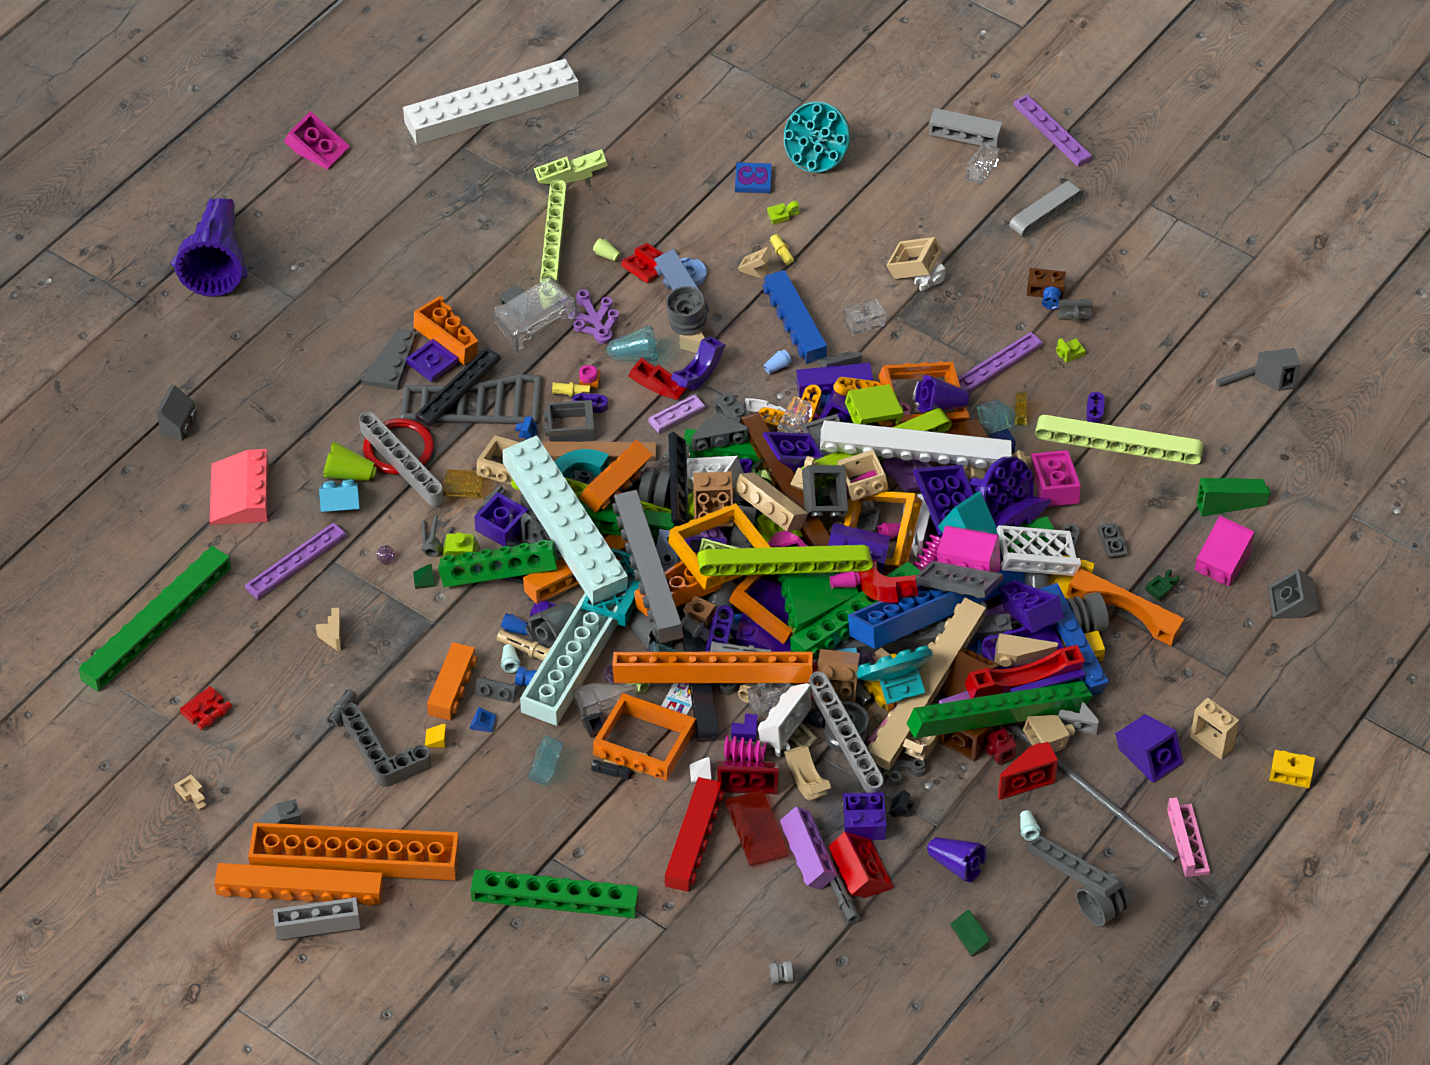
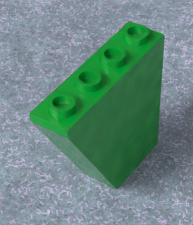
[778,572,859,635]

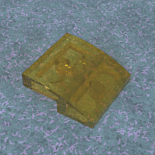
[443,469,485,498]

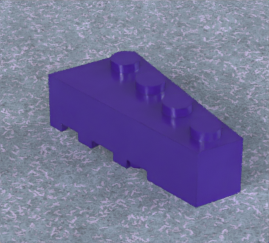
[998,580,1064,633]

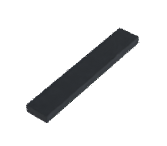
[415,347,501,427]
[668,432,689,526]

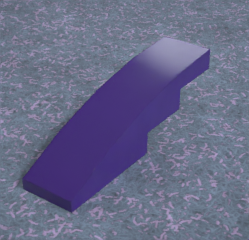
[993,497,1051,527]

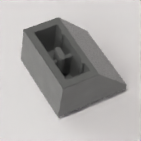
[1254,348,1301,391]

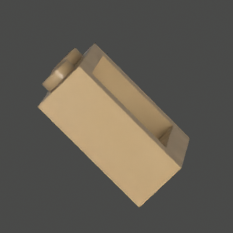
[886,237,943,279]
[476,435,520,485]
[837,450,889,501]
[1190,698,1239,760]

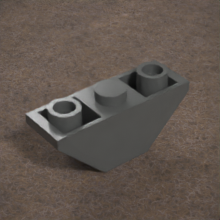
[692,416,748,452]

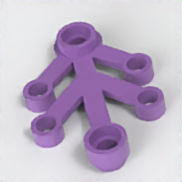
[567,289,619,344]

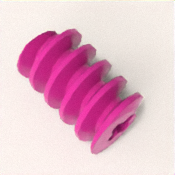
[913,535,941,571]
[724,735,767,762]

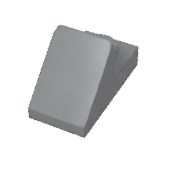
[1059,702,1099,735]

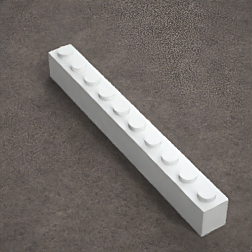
[820,420,1011,468]

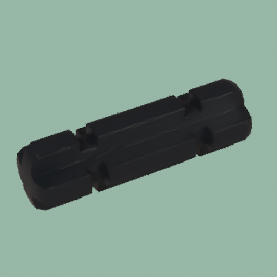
[591,760,630,779]

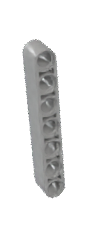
[359,412,444,506]
[809,672,883,793]

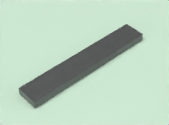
[1026,835,1122,898]

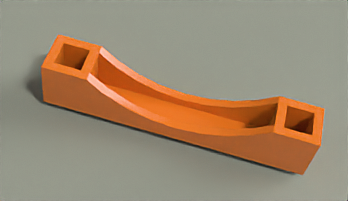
[1066,568,1184,646]

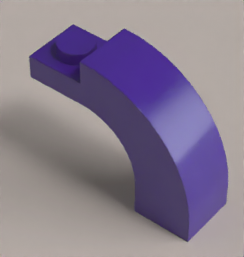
[671,336,726,390]

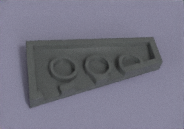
[361,328,417,390]

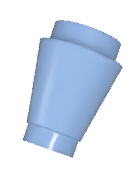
[763,350,792,374]

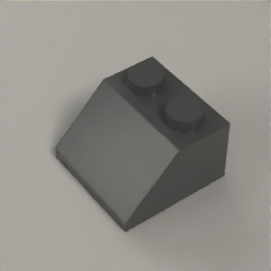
[157,384,197,441]
[1268,569,1318,619]

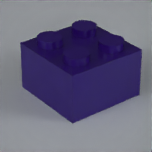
[474,492,529,546]

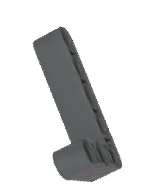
[341,703,431,787]

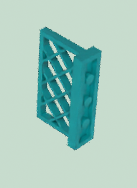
[581,547,640,626]

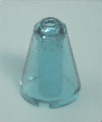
[606,325,658,362]

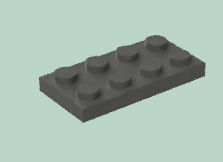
[916,561,1003,598]

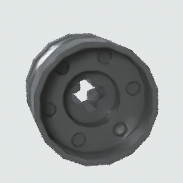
[666,286,707,336]
[1066,591,1109,633]
[1076,871,1131,926]

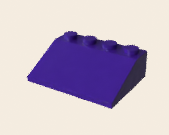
[913,465,974,537]
[735,579,791,652]

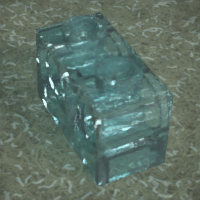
[977,399,1015,433]
[527,735,563,786]

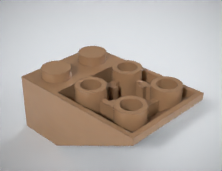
[693,471,734,528]
[815,649,860,709]

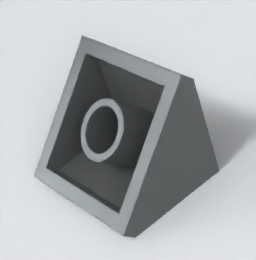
[817,351,862,367]

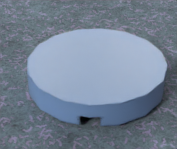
[680,257,706,286]

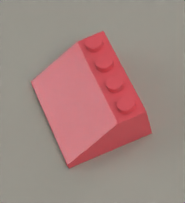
[210,449,269,525]

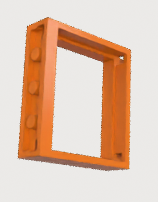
[879,361,969,427]
[729,574,793,644]
[593,693,696,781]

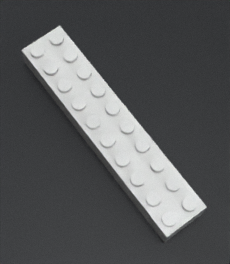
[403,59,579,145]

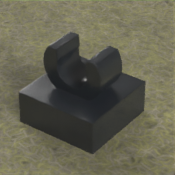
[888,790,915,817]

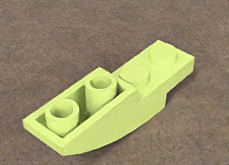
[534,149,608,184]

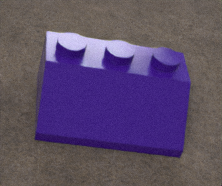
[828,523,890,572]

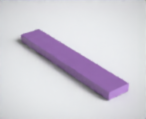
[1013,94,1092,167]
[958,332,1043,394]
[245,522,347,600]

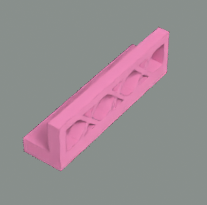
[1167,797,1210,877]

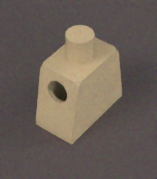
[1023,715,1075,753]

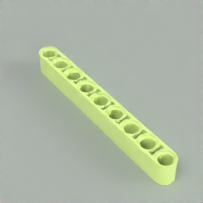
[539,179,566,309]
[1035,415,1203,464]

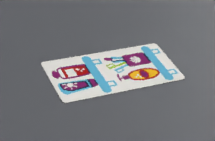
[661,683,692,715]

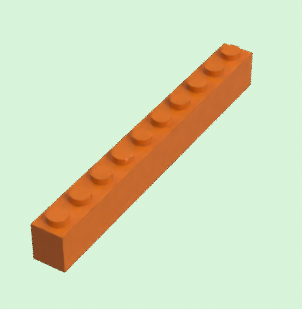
[612,652,814,683]

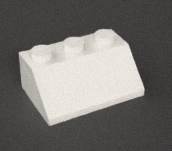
[758,683,812,750]

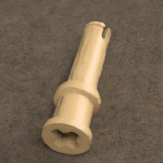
[497,630,551,661]

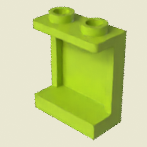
[845,384,904,425]

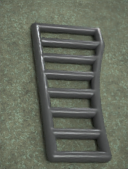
[400,374,542,424]

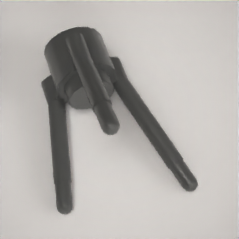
[422,516,454,557]

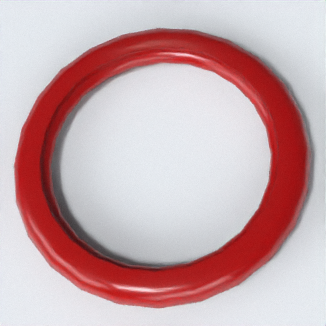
[363,418,434,475]

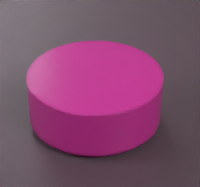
[579,365,598,383]

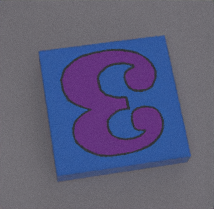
[735,162,772,193]

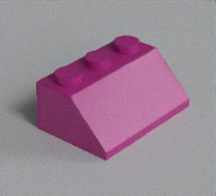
[937,525,1001,573]

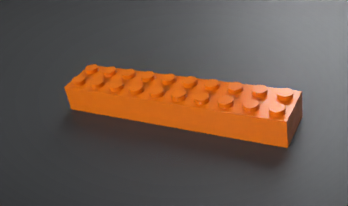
[248,823,460,880]

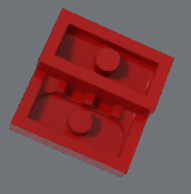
[621,243,663,284]

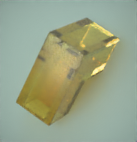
[1014,392,1027,425]

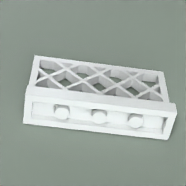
[997,525,1081,576]

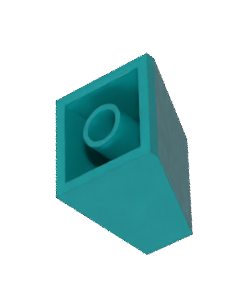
[938,491,998,535]

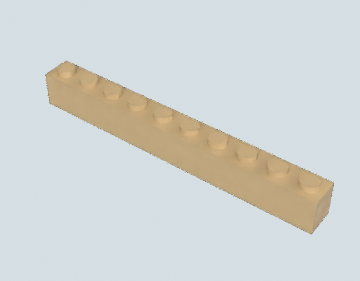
[867,598,986,771]

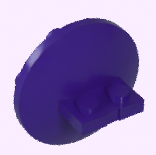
[970,456,1034,524]

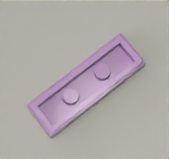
[649,394,705,434]

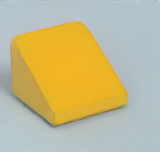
[425,724,447,748]

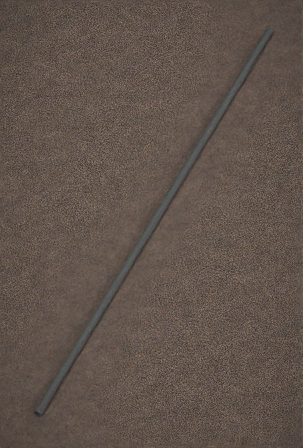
[1004,723,1178,862]

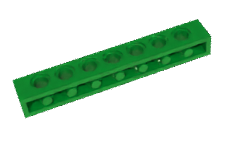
[790,562,921,659]
[470,869,639,919]

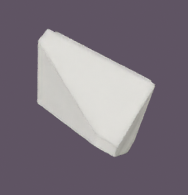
[689,757,711,783]

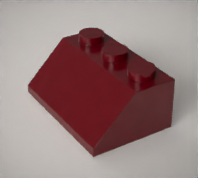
[717,760,779,795]

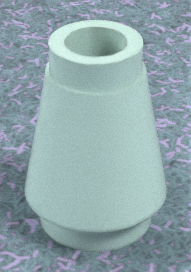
[501,644,520,673]
[1020,810,1041,841]

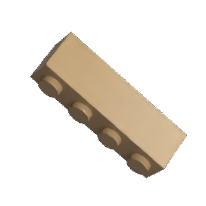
[733,472,808,531]

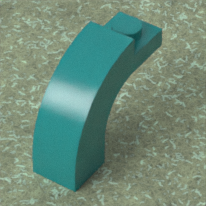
[554,449,609,479]

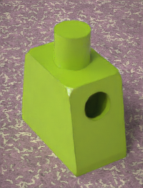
[443,532,480,557]

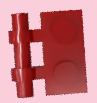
[180,686,232,730]

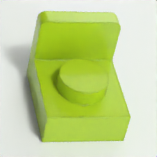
[1056,338,1086,363]

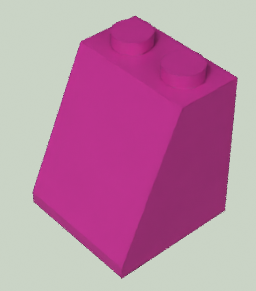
[1195,516,1254,586]

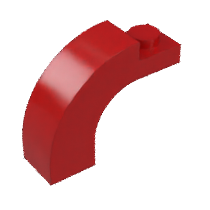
[858,560,918,603]

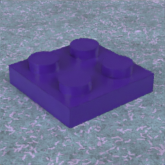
[406,339,459,382]

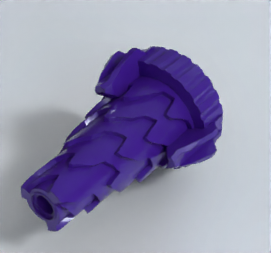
[171,198,248,296]

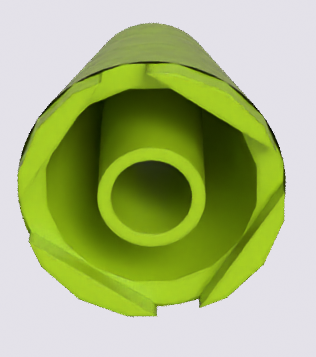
[322,441,377,481]

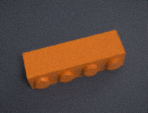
[427,642,478,721]

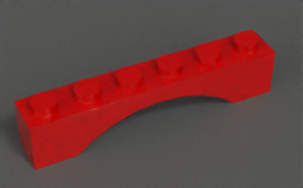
[964,645,1085,698]

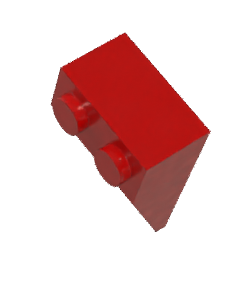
[998,742,1058,800]

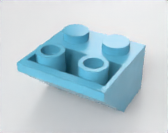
[319,480,360,512]

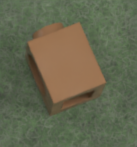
[684,596,715,628]

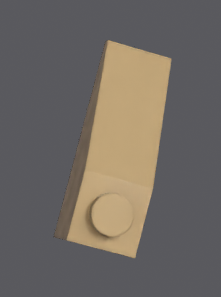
[994,633,1058,667]

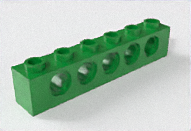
[438,540,558,587]

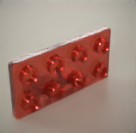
[725,790,788,866]

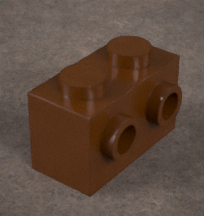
[1027,268,1066,300]

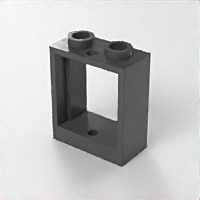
[544,400,595,442]
[802,465,848,518]

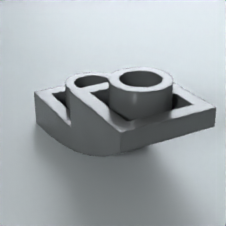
[1097,523,1127,558]

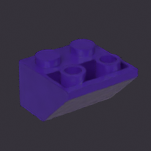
[843,792,886,840]

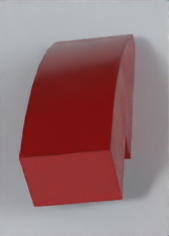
[628,357,687,400]

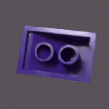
[763,432,824,472]

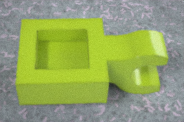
[767,201,800,225]

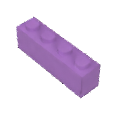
[780,806,838,890]

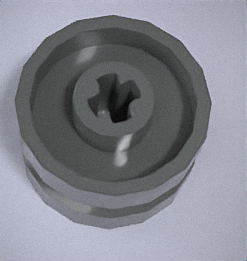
[638,466,671,509]
[825,702,869,753]

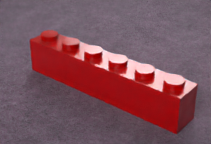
[665,777,724,892]

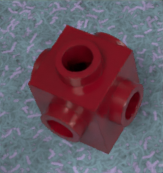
[985,728,1017,765]

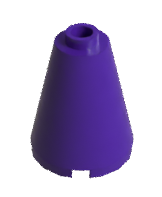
[915,375,969,413]
[927,837,986,883]

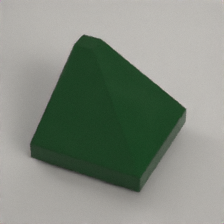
[413,564,434,589]

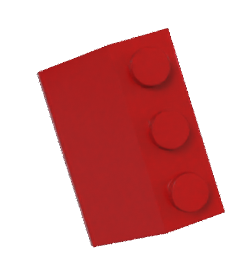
[828,831,894,898]

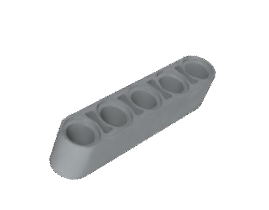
[1009,180,1084,237]

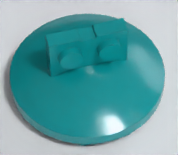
[784,102,851,173]
[856,645,934,705]

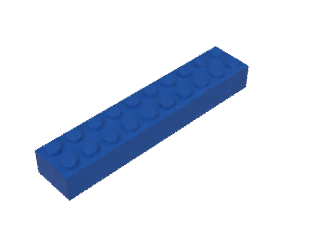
[848,551,1025,649]

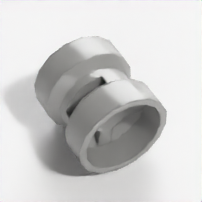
[769,961,793,984]

